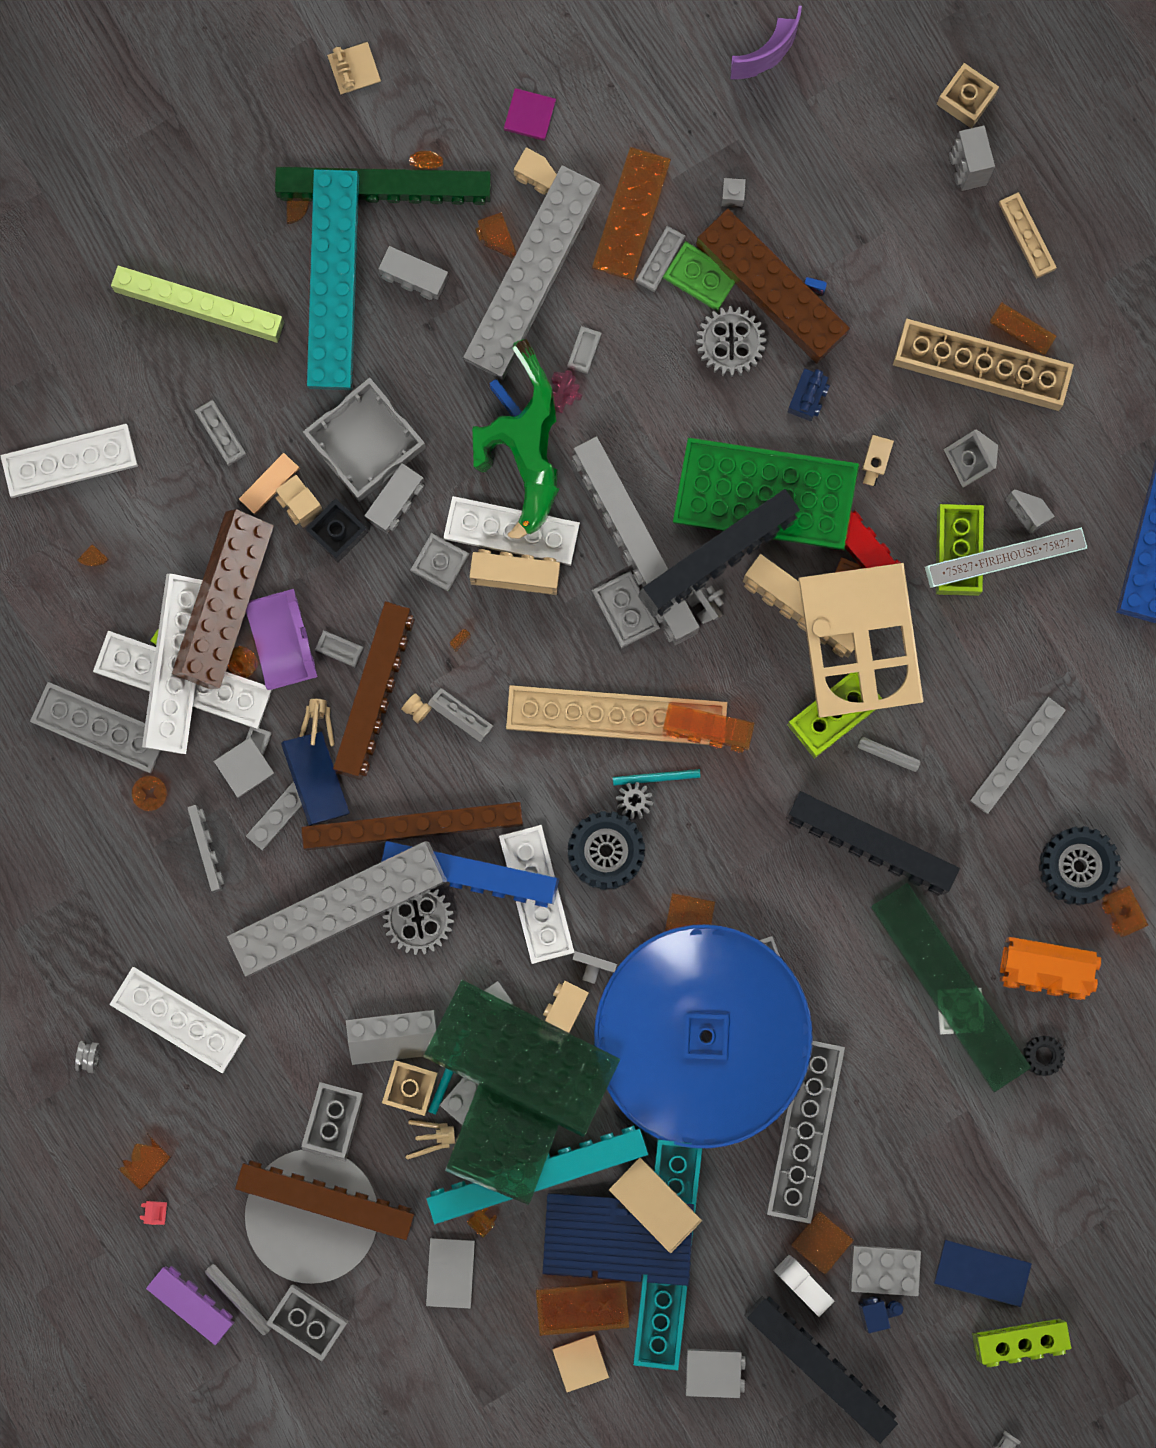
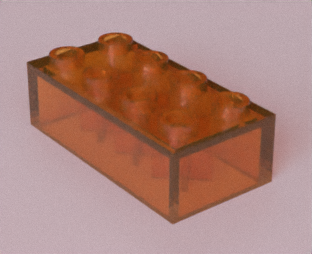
[536,1281,629,1336]

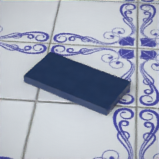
[281,731,350,826]
[934,1240,1032,1307]

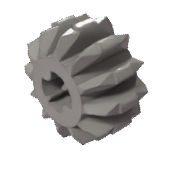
[616,782,653,820]

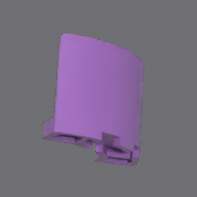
[730,6,802,79]
[246,589,317,690]

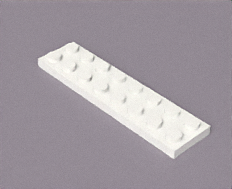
[142,574,202,754]
[93,631,273,729]

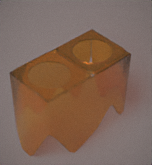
[116,1133,172,1190]

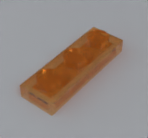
[990,303,1057,356]

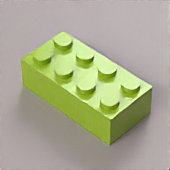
[936,504,984,596]

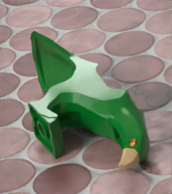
[472,339,559,539]

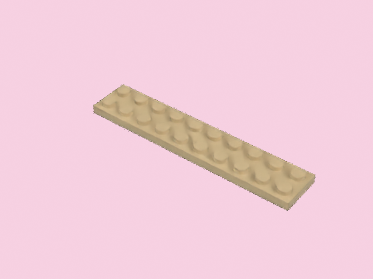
[506,686,727,746]

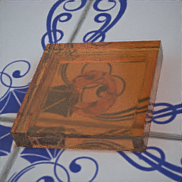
[791,1211,854,1274]

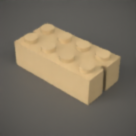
[470,549,560,595]

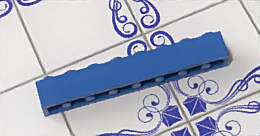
[381,841,559,908]

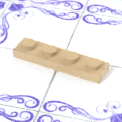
[998,192,1057,279]

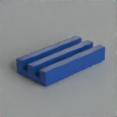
[489,379,522,417]

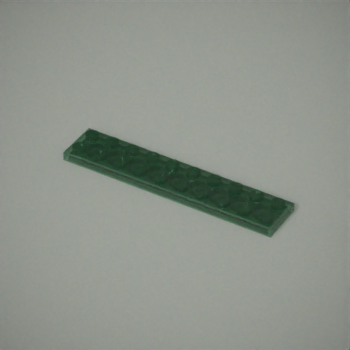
[870,883,1031,1093]

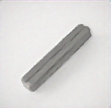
[858,737,920,772]

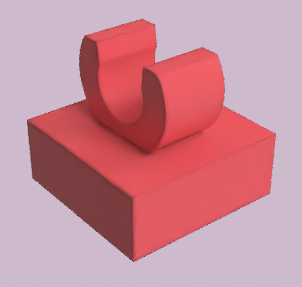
[140,1201,167,1225]

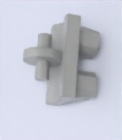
[686,586,724,624]

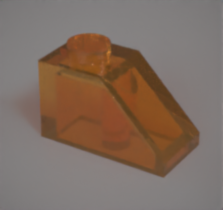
[475,212,516,259]

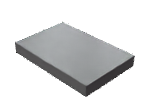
[592,571,660,649]
[426,1238,475,1309]

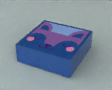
[805,277,827,295]

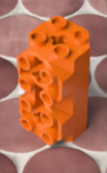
[1000,937,1101,1000]

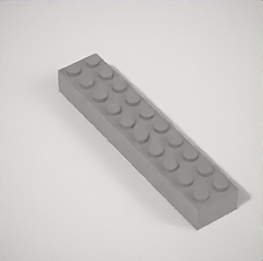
[463,165,601,380]
[572,436,700,645]
[227,841,447,977]

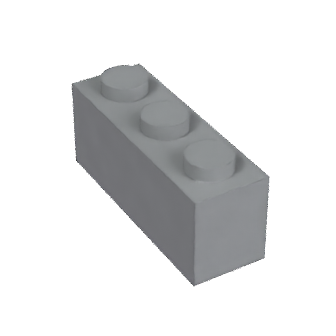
[379,246,449,300]
[365,463,425,534]

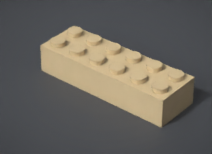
[743,554,854,658]

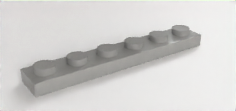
[970,697,1066,814]

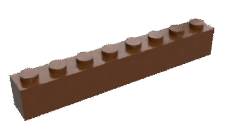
[235,1160,415,1240]

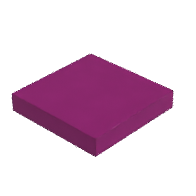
[504,88,556,141]

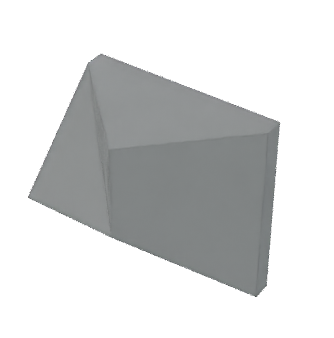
[943,430,998,487]
[1005,490,1055,535]

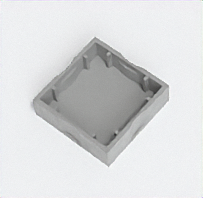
[303,378,426,502]

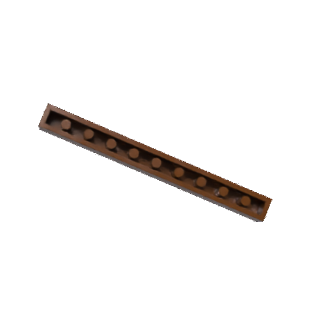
[301,802,523,851]

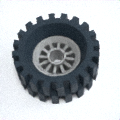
[568,811,645,890]
[1039,826,1121,905]

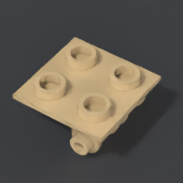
[327,42,381,94]

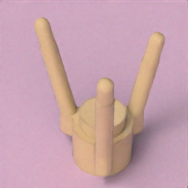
[299,699,334,746]
[406,1120,455,1159]

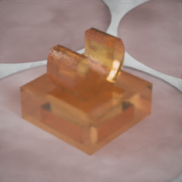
[467,1208,497,1238]

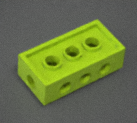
[787,672,882,759]
[972,1318,1071,1367]

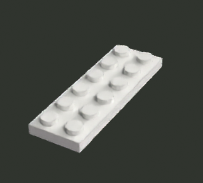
[0,424,138,498]
[444,496,580,566]
[499,825,574,964]
[110,967,246,1073]

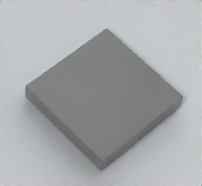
[410,533,469,592]
[214,737,275,798]

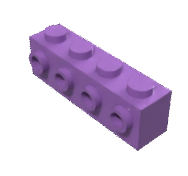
[146,1266,235,1345]

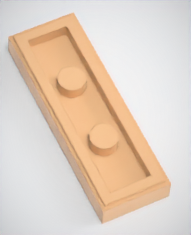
[239,453,300,515]

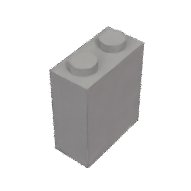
[685,1349,745,1398]

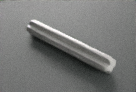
[205,1264,272,1335]

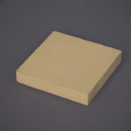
[552,1334,609,1392]

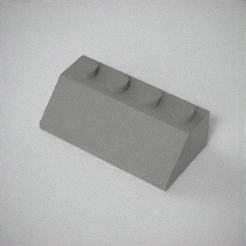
[346,1010,440,1065]

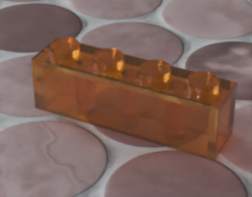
[662,704,755,753]

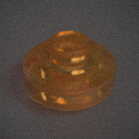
[227,646,258,678]

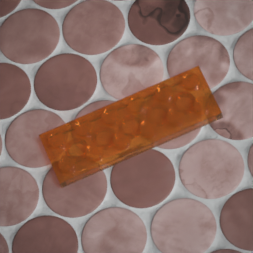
[592,147,671,281]

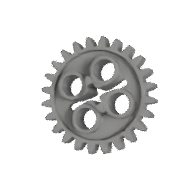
[696,306,766,377]
[382,889,454,955]

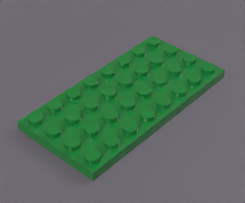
[673,438,859,550]

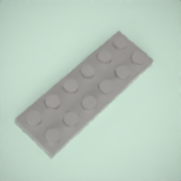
[30,682,161,774]

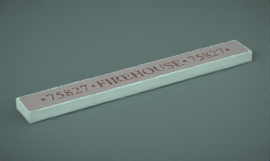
[925,527,1087,588]

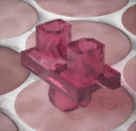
[551,370,582,413]

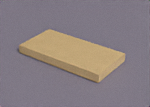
[609,1158,702,1253]

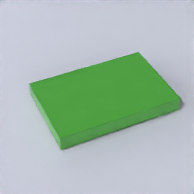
[663,241,735,311]

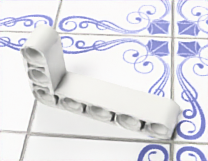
[773,1255,835,1317]

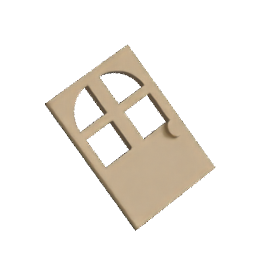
[798,563,924,718]

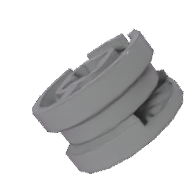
[75,1041,99,1073]

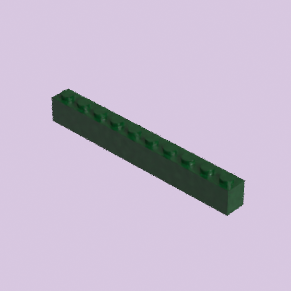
[275,167,491,205]

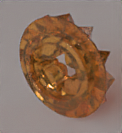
[409,151,444,169]
[132,776,167,811]

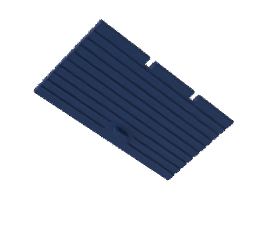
[543,1193,694,1286]

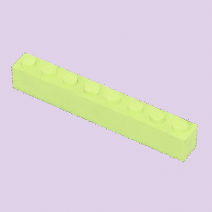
[111,266,284,343]

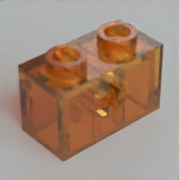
[1102,885,1149,937]

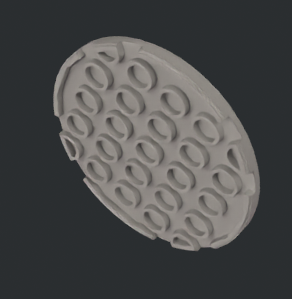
[245,1150,377,1284]

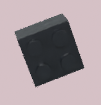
[305,498,368,563]

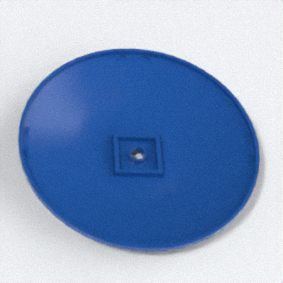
[594,925,813,1148]

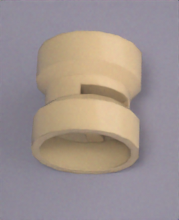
[402,693,432,724]

